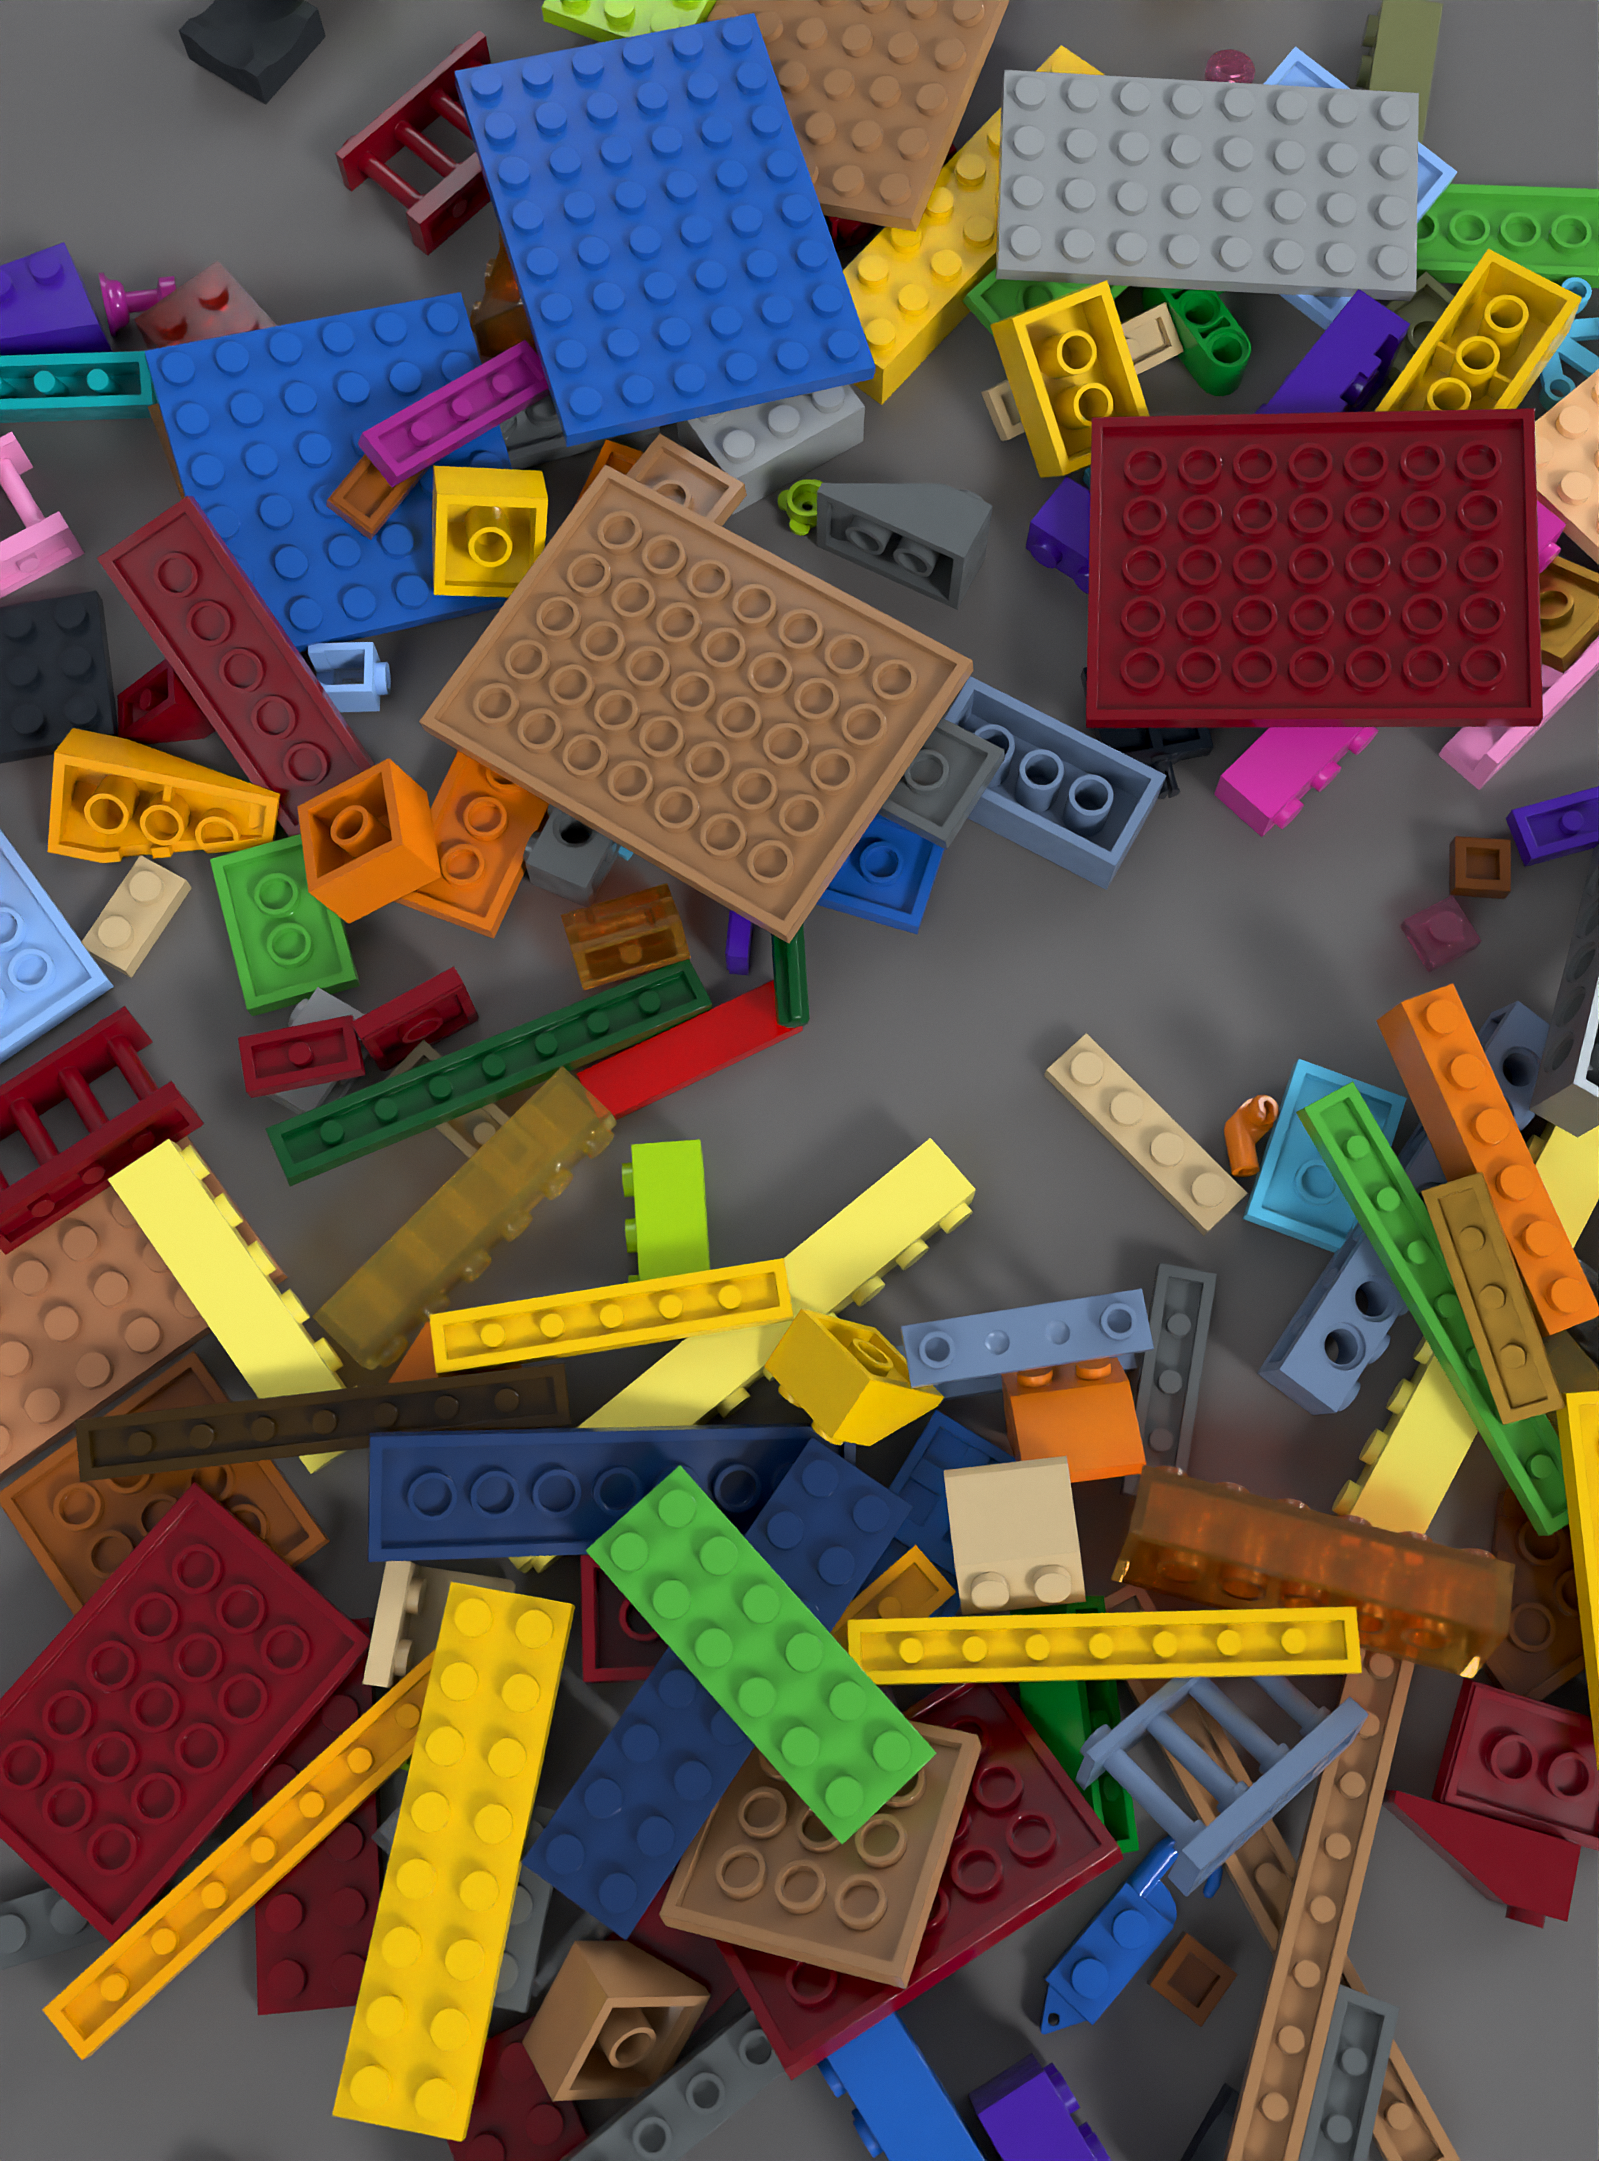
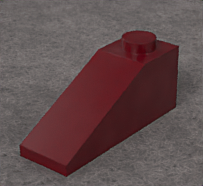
[1382,1789,1581,1929]

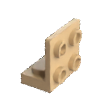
[363,1561,516,1688]

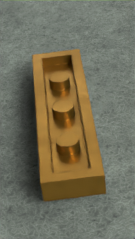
[1421,1172,1565,1425]

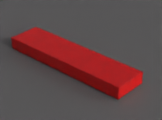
[576,980,803,1127]

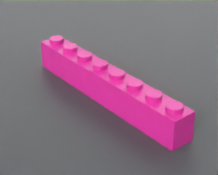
[1214,500,1567,837]

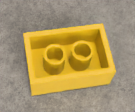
[990,280,1149,478]

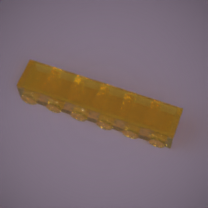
[312,1066,617,1370]

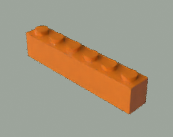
[1376,983,1599,1338]

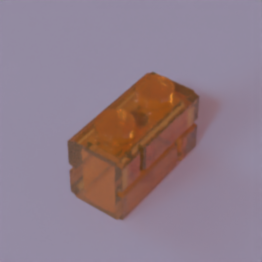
[560,883,691,990]

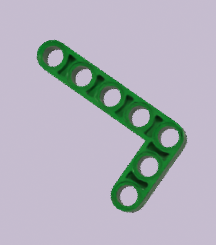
[1142,287,1251,396]

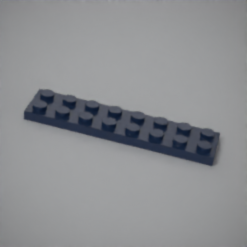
[367,1423,856,1562]
[521,1437,913,1940]

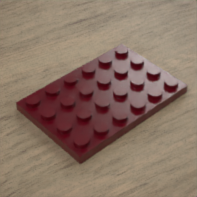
[0,1482,371,1944]
[675,1682,1124,2081]

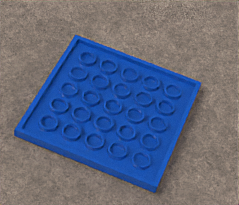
[144,292,512,652]

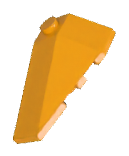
[47,728,280,863]

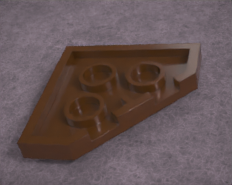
[1478,1485,1586,1701]

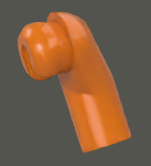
[1224,1094,1279,1177]

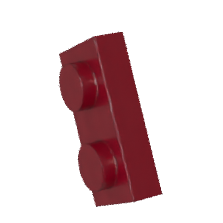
[238,1015,365,1098]

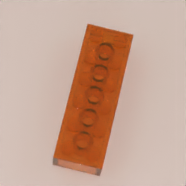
[1110,1465,1515,1679]

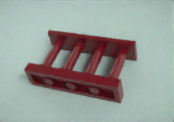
[335,30,491,256]
[0,1006,204,1255]

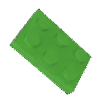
[210,834,360,1017]

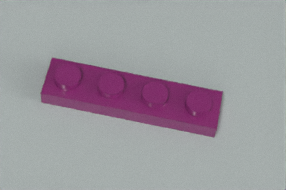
[358,340,550,487]

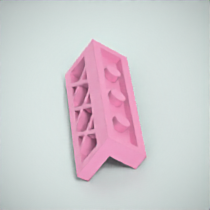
[1438,636,1599,790]

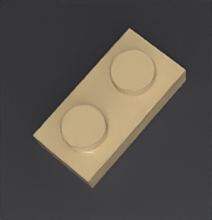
[82,855,192,978]

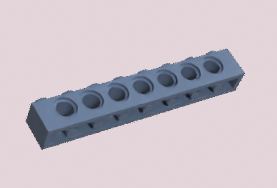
[1257,1001,1550,1415]

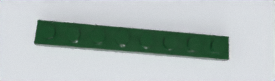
[265,957,712,1186]

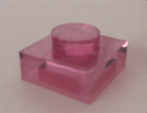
[1400,895,1482,972]

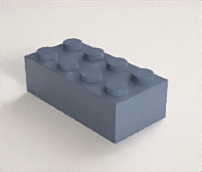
[945,676,1166,890]

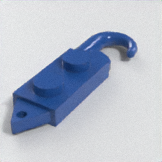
[1039,1835,1223,2035]

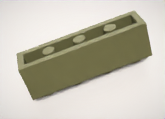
[1355,0,1443,144]

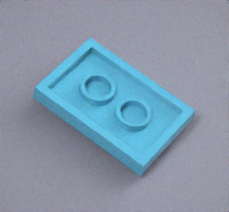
[1242,1059,1407,1253]

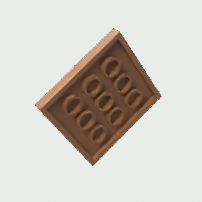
[659,1720,981,1989]

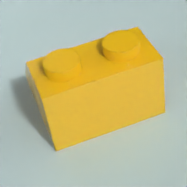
[432,466,548,597]
[764,1308,944,1446]

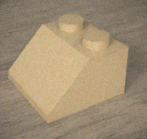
[944,1456,1086,1615]

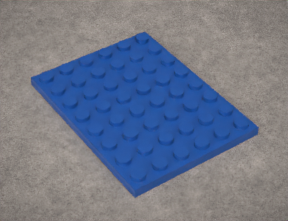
[455,13,876,447]

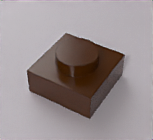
[1449,836,1511,899]
[1146,1931,1238,2027]

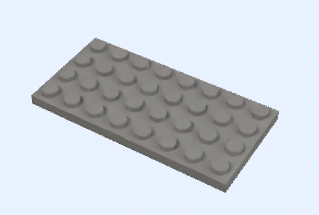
[996,70,1419,301]

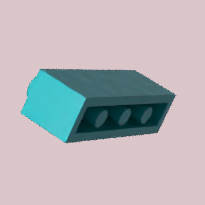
[0,351,162,423]

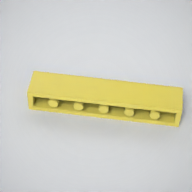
[108,1139,358,1474]

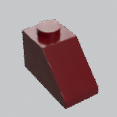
[117,659,216,745]

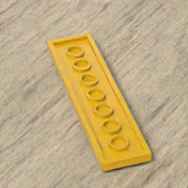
[332,1582,575,2142]

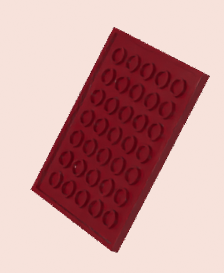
[1086,408,1543,728]

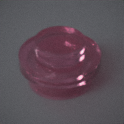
[1205,49,1255,84]

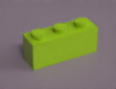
[622,1139,711,1283]

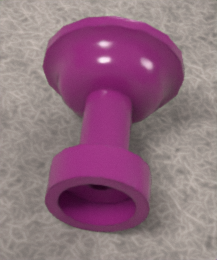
[99,272,182,337]

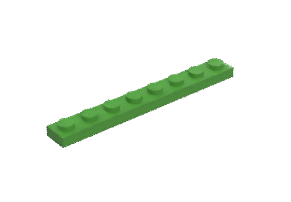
[1296,1081,1569,1536]

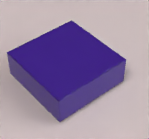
[725,910,754,975]

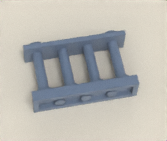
[896,1289,1154,1402]
[1075,1607,1369,1897]

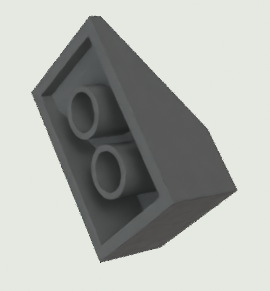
[817,483,993,610]

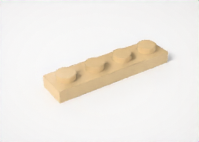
[981,302,1184,441]
[1044,1033,1248,1236]

